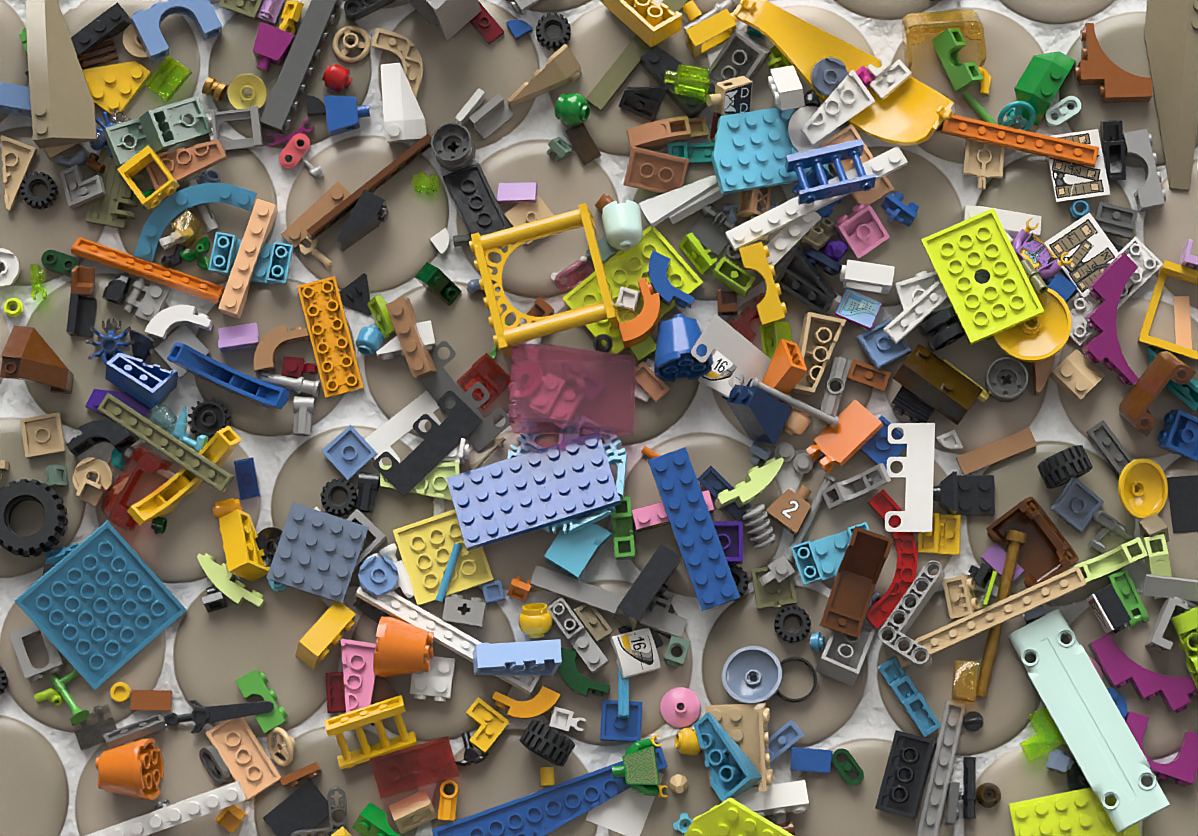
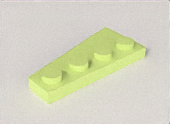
[380,462,460,501]

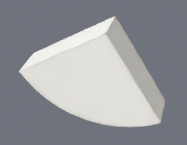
[430,228,449,256]
[936,429,963,450]

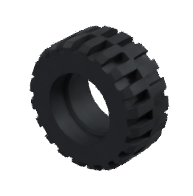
[0,479,68,557]

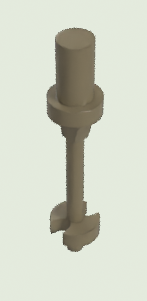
[466,437,506,472]

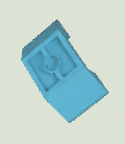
[208,232,293,285]
[790,522,870,585]

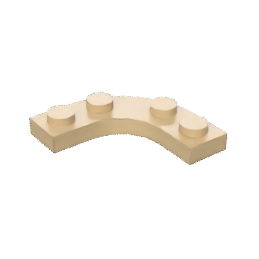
[371,28,423,98]

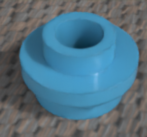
[1070,199,1090,219]
[810,632,825,652]

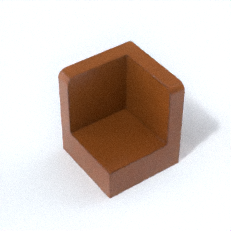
[71,266,95,295]
[526,296,555,323]

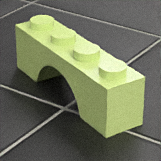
[1064,537,1148,583]

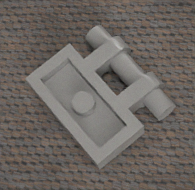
[123,277,171,322]

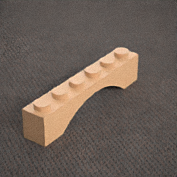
[218,199,278,319]

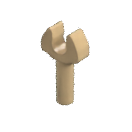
[299,236,332,268]

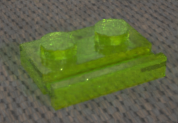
[145,55,192,102]

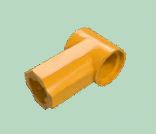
[437,780,459,821]

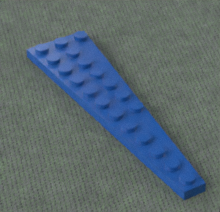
[432,747,668,836]

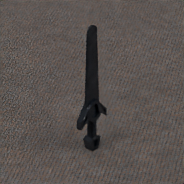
[165,700,274,734]

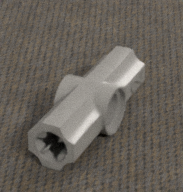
[820,357,851,417]

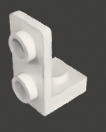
[441,438,470,464]

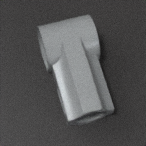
[293,396,315,436]

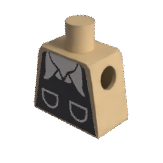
[706,76,753,115]

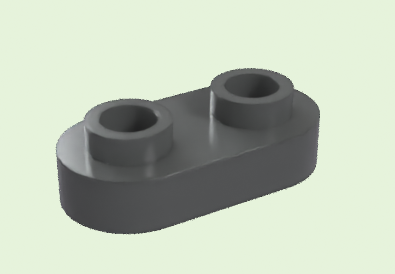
[199,745,230,784]

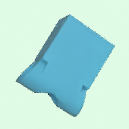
[544,515,613,580]

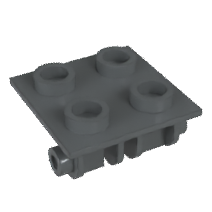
[687,204,741,256]

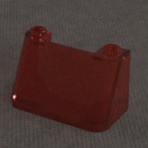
[101,446,173,531]

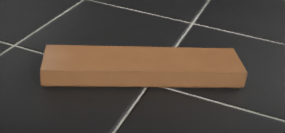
[956,428,1037,475]

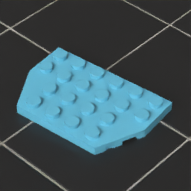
[711,107,830,194]

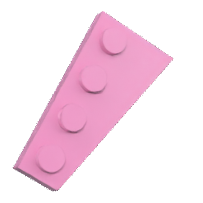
[341,639,376,725]

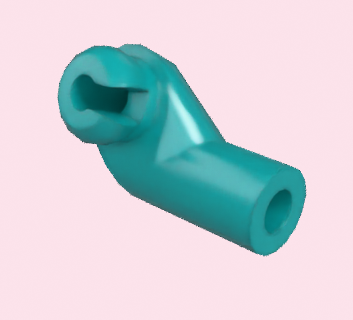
[111,447,129,470]

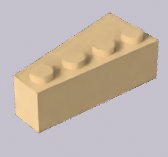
[790,312,846,396]

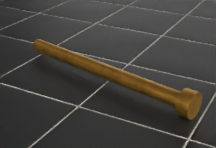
[975,530,1027,698]

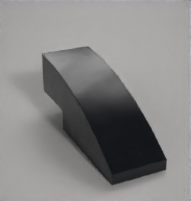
[1100,120,1126,181]

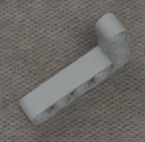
[878,561,945,670]

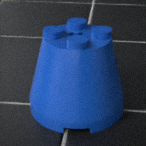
[654,314,714,381]

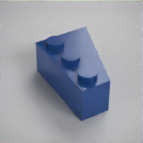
[105,353,178,409]

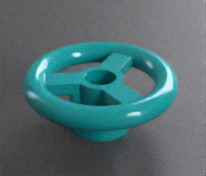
[998,101,1036,131]

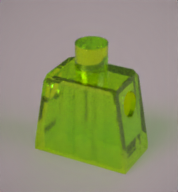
[664,64,710,101]

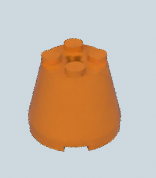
[373,617,434,677]
[95,738,164,800]

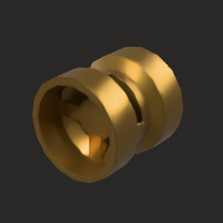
[202,76,228,102]

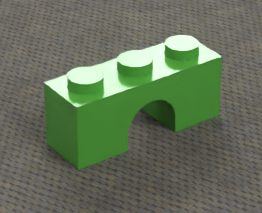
[931,27,983,91]
[611,496,635,561]
[235,669,288,735]

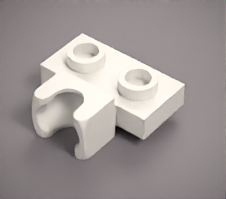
[868,55,912,100]

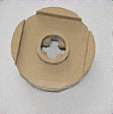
[72,458,113,494]

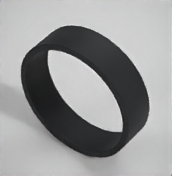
[776,657,817,702]

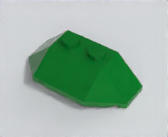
[1014,51,1076,126]

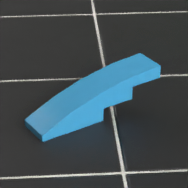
[877,656,941,737]

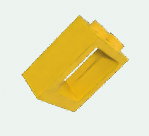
[685,8,738,58]
[117,146,180,209]

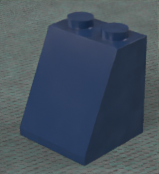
[727,384,792,445]

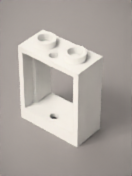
[839,260,895,294]

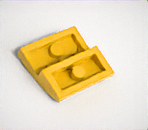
[918,513,962,556]

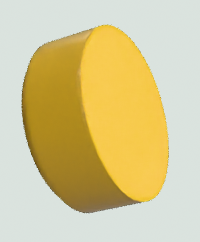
[110,682,131,703]

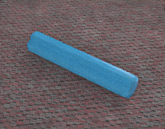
[618,668,629,718]

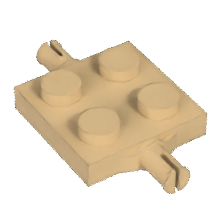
[963,139,1005,190]

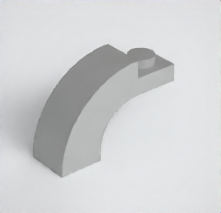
[821,463,891,509]

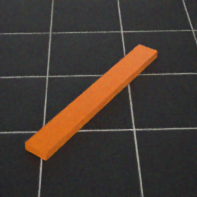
[941,114,1099,167]
[71,237,225,304]

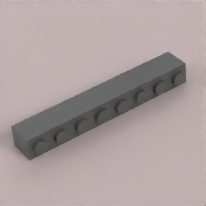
[260,0,343,134]

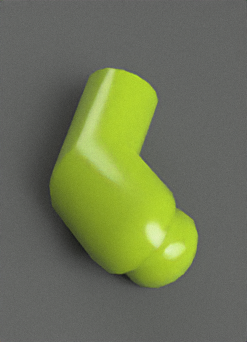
[34,688,64,706]

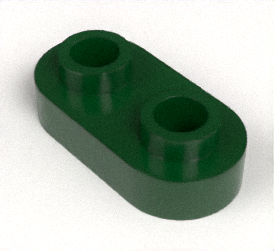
[41,250,80,277]
[831,748,864,786]

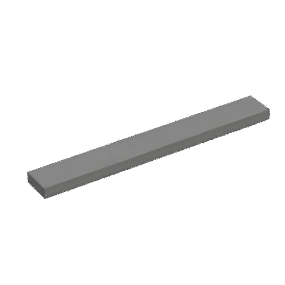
[530,565,687,638]
[916,700,966,836]

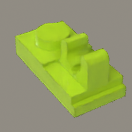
[679,232,717,275]
[367,294,395,338]

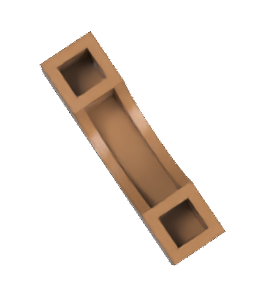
[386,297,437,379]

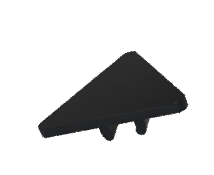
[339,273,372,316]
[129,329,154,363]

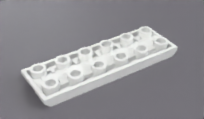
[1066,237,1163,346]

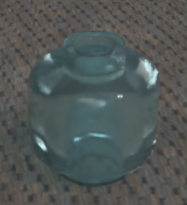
[148,404,177,432]

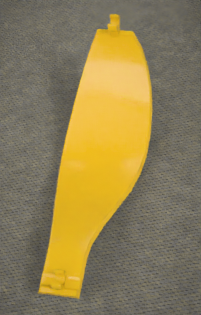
[733,0,954,146]

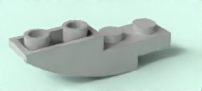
[547,597,609,674]

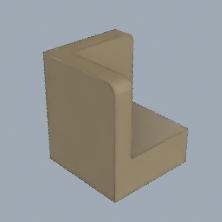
[1138,514,1170,542]

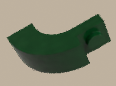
[558,648,610,697]

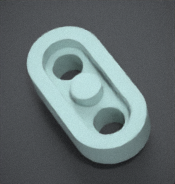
[1045,96,1081,127]

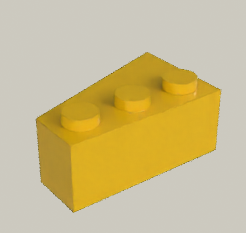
[295,601,356,670]

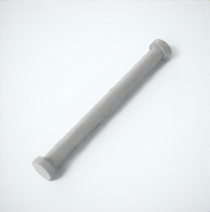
[750,377,839,428]
[784,474,835,564]

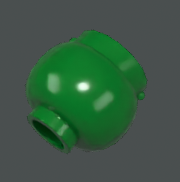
[555,93,590,126]

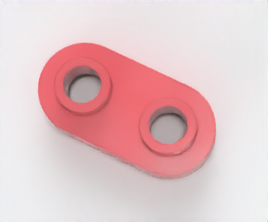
[279,133,310,169]

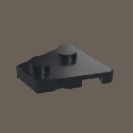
[618,86,668,122]

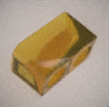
[171,210,204,248]
[951,660,979,704]

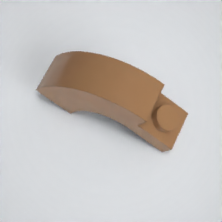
[254,324,310,374]

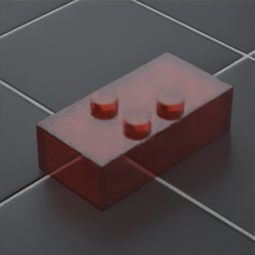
[370,736,459,800]

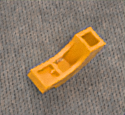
[492,686,561,719]

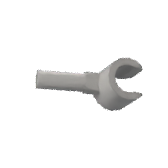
[300,157,324,179]

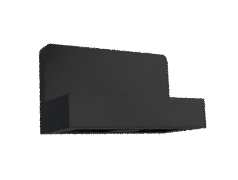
[66,293,97,337]

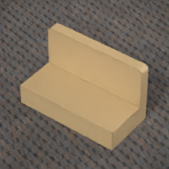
[389,789,438,834]

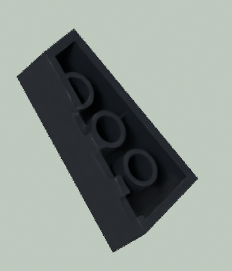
[640,45,715,119]

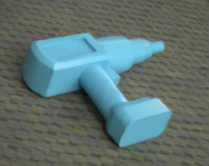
[171,406,208,452]

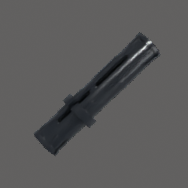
[961,757,978,819]

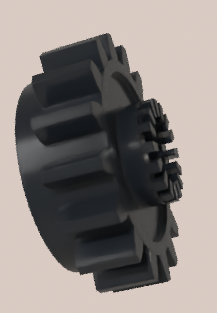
[187,398,232,438]

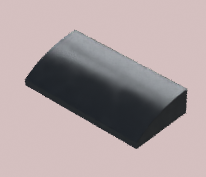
[875,730,937,820]

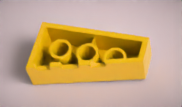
[600,0,683,47]

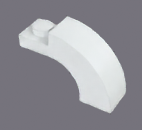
[144,305,213,341]

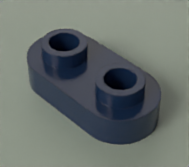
[805,248,842,276]

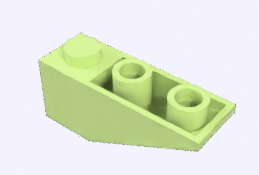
[1141,534,1172,599]

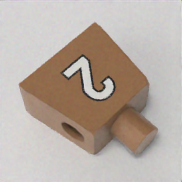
[766,485,811,536]

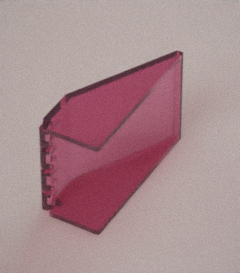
[508,344,636,435]

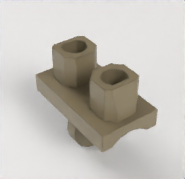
[801,217,837,251]

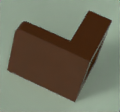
[717,289,738,316]

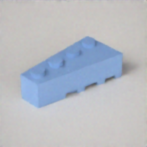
[473,639,562,676]

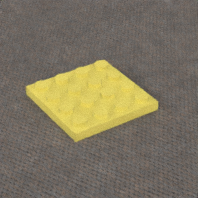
[393,509,494,606]

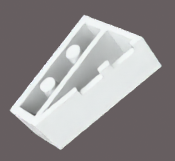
[768,65,805,111]

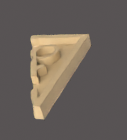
[0,135,37,211]

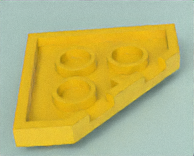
[82,61,152,119]

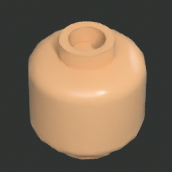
[783,406,811,436]

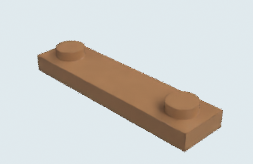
[281,181,351,249]

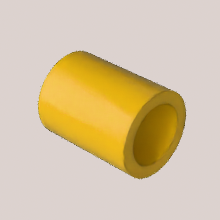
[682,0,703,22]
[540,767,555,786]

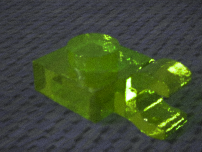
[30,264,47,300]

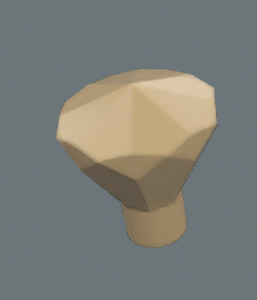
[669,774,689,793]

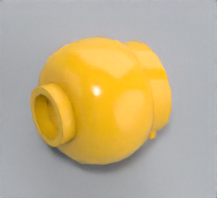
[519,603,552,638]

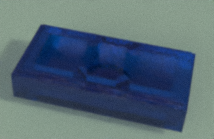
[234,457,261,501]

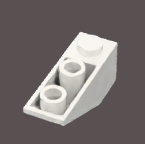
[376,320,436,360]

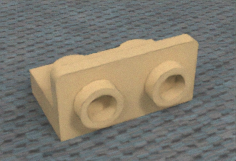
[942,575,980,619]

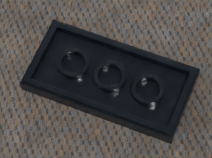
[443,162,510,240]

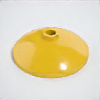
[1118,459,1168,519]

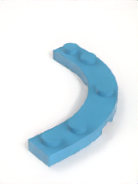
[134,183,257,262]

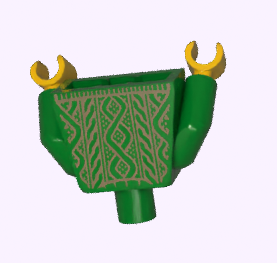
[612,735,668,798]

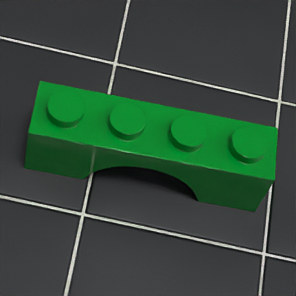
[352,802,401,836]

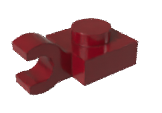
[281,356,317,378]

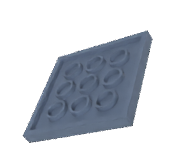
[267,503,369,604]

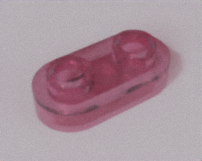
[555,260,592,291]

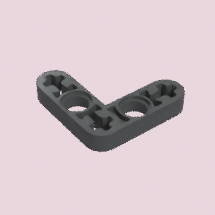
[291,786,349,836]

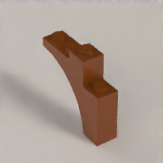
[1074,23,1152,103]

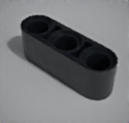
[344,0,395,21]

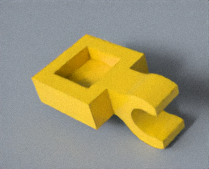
[279,1,304,34]

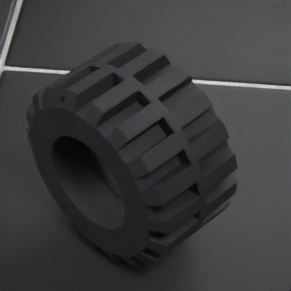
[1037,445,1093,489]
[519,719,575,767]

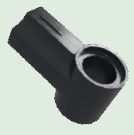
[355,472,380,513]

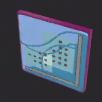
[834,288,882,331]

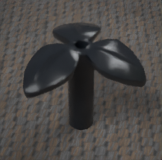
[455,732,489,766]

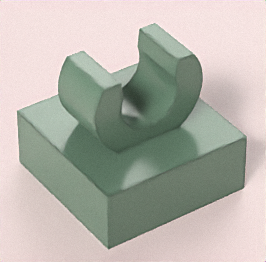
[546,137,573,162]
[44,465,68,487]

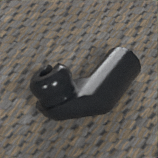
[161,244,186,268]

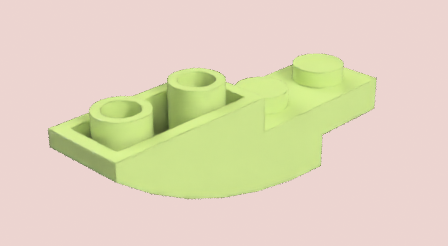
[714,457,784,510]
[197,553,266,609]

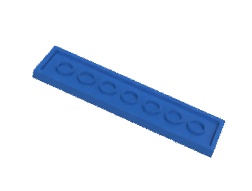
[648,447,740,611]

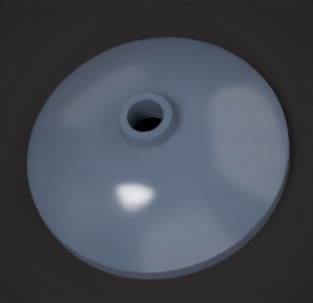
[722,646,783,704]

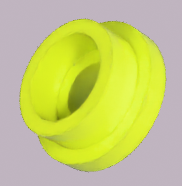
[3,298,24,318]

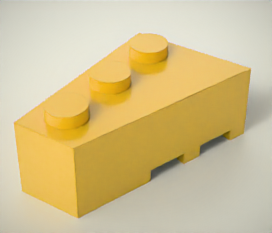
[219,509,270,582]

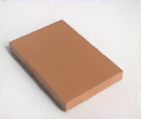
[623,146,689,194]

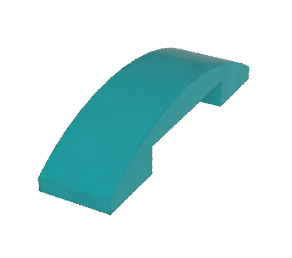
[668,142,715,164]

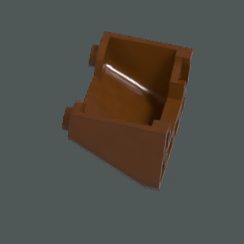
[1119,351,1196,437]
[986,496,1079,588]

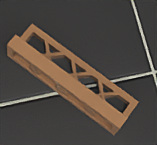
[737,186,772,218]

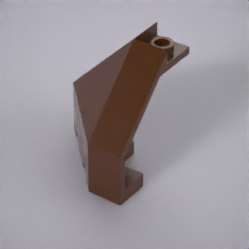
[0,326,74,394]

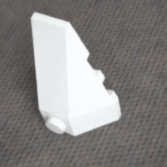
[381,63,427,142]
[962,205,1042,242]

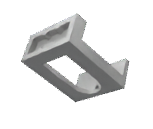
[208,106,264,151]
[9,624,67,682]

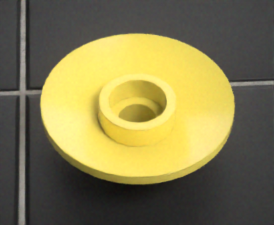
[228,74,267,110]

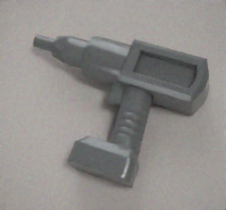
[1087,510,1136,554]

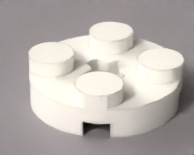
[0,248,20,288]

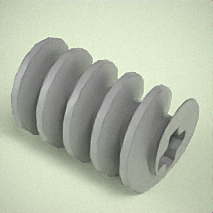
[742,504,776,549]

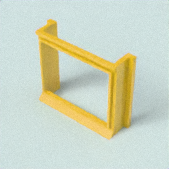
[1137,260,1198,360]

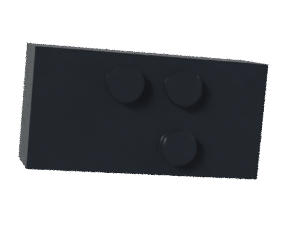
[613,544,681,631]

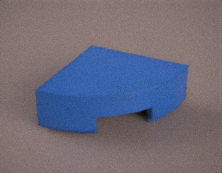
[506,19,533,40]

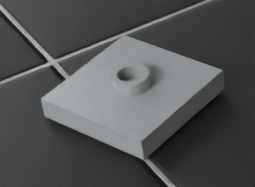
[155,324,210,379]

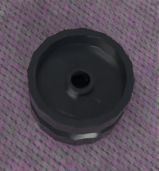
[918,307,965,352]

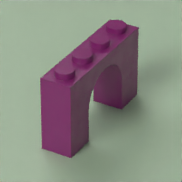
[1125,711,1198,787]

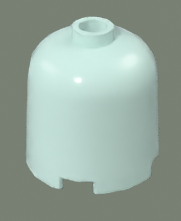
[602,200,643,250]

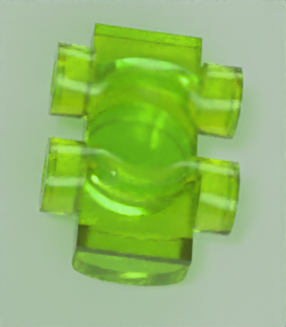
[411,172,440,195]

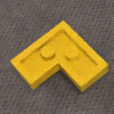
[465,697,510,754]

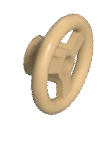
[332,25,371,63]
[267,727,296,767]

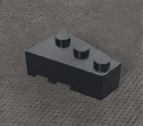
[774,247,837,315]

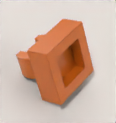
[507,576,531,603]

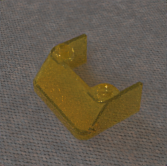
[901,9,987,70]

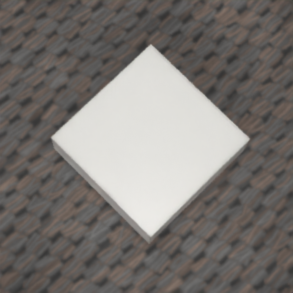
[616,287,640,312]

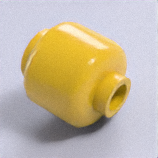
[674,728,703,756]

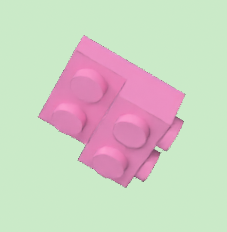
[834,203,890,259]

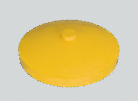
[993,286,1072,362]

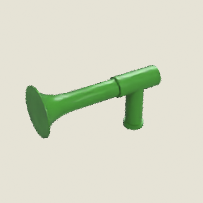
[50,669,89,724]

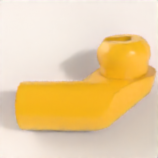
[978,67,992,96]

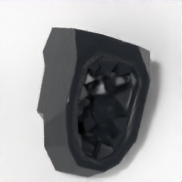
[102,273,131,305]

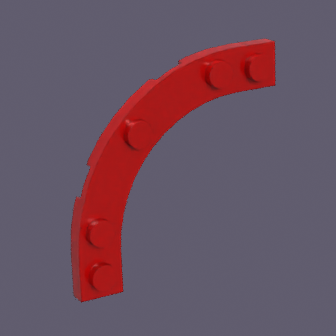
[865,489,918,630]

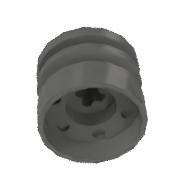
[431,122,476,172]
[985,357,1028,402]

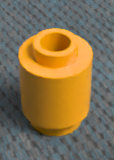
[212,498,242,518]

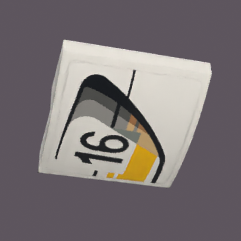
[698,351,744,398]
[610,627,661,679]

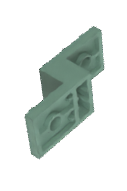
[102,96,212,166]

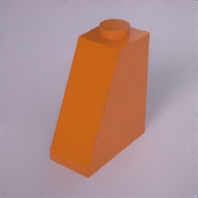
[762,339,807,403]

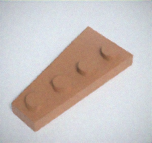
[146,140,228,190]

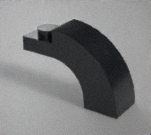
[66,420,137,457]

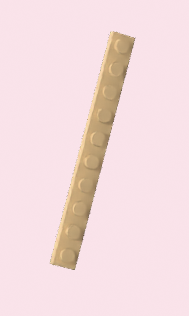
[896,566,1087,668]

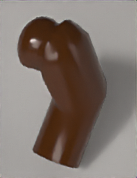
[86,152,106,174]

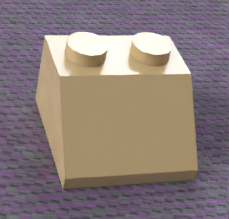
[1049,349,1105,404]

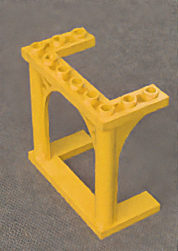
[469,203,621,358]

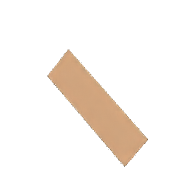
[1173,296,1192,349]

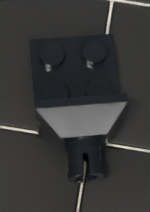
[933,471,995,516]

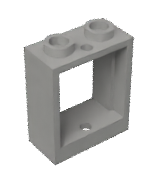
[346,509,387,572]

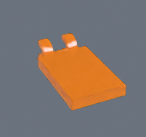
[806,400,884,473]

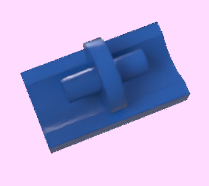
[881,191,919,227]

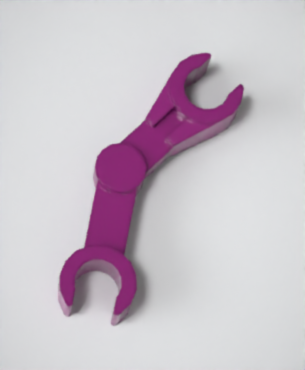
[266,119,314,146]

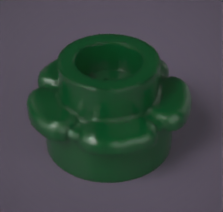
[151,516,167,534]

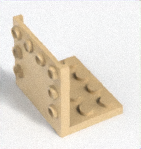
[705,703,773,792]

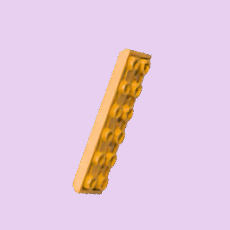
[297,276,364,398]

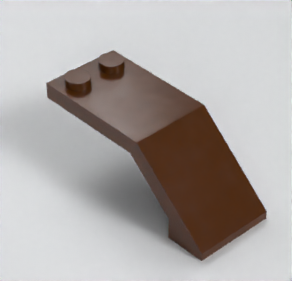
[819,526,894,639]

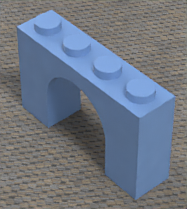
[131,0,222,63]

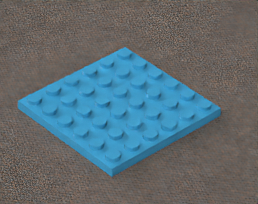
[14,520,187,690]

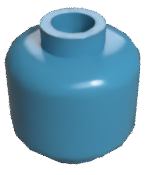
[355,325,384,356]

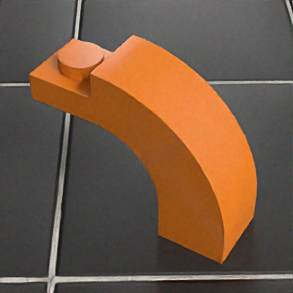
[618,278,661,348]

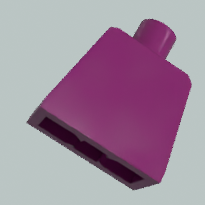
[253,22,295,72]

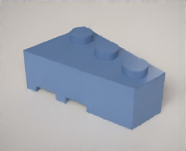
[0,82,32,118]

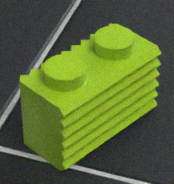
[712,257,755,298]

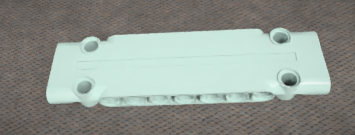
[1008,609,1170,833]

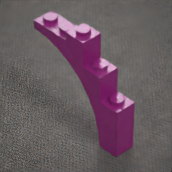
[1082,253,1139,385]
[1088,634,1198,713]

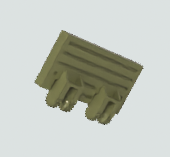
[85,147,146,229]

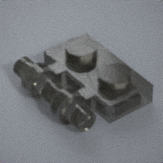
[70,704,118,751]

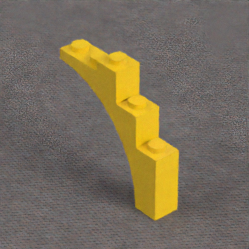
[127,426,242,526]

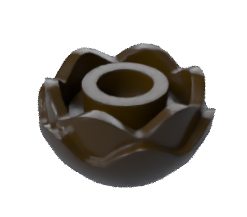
[976,782,1001,808]

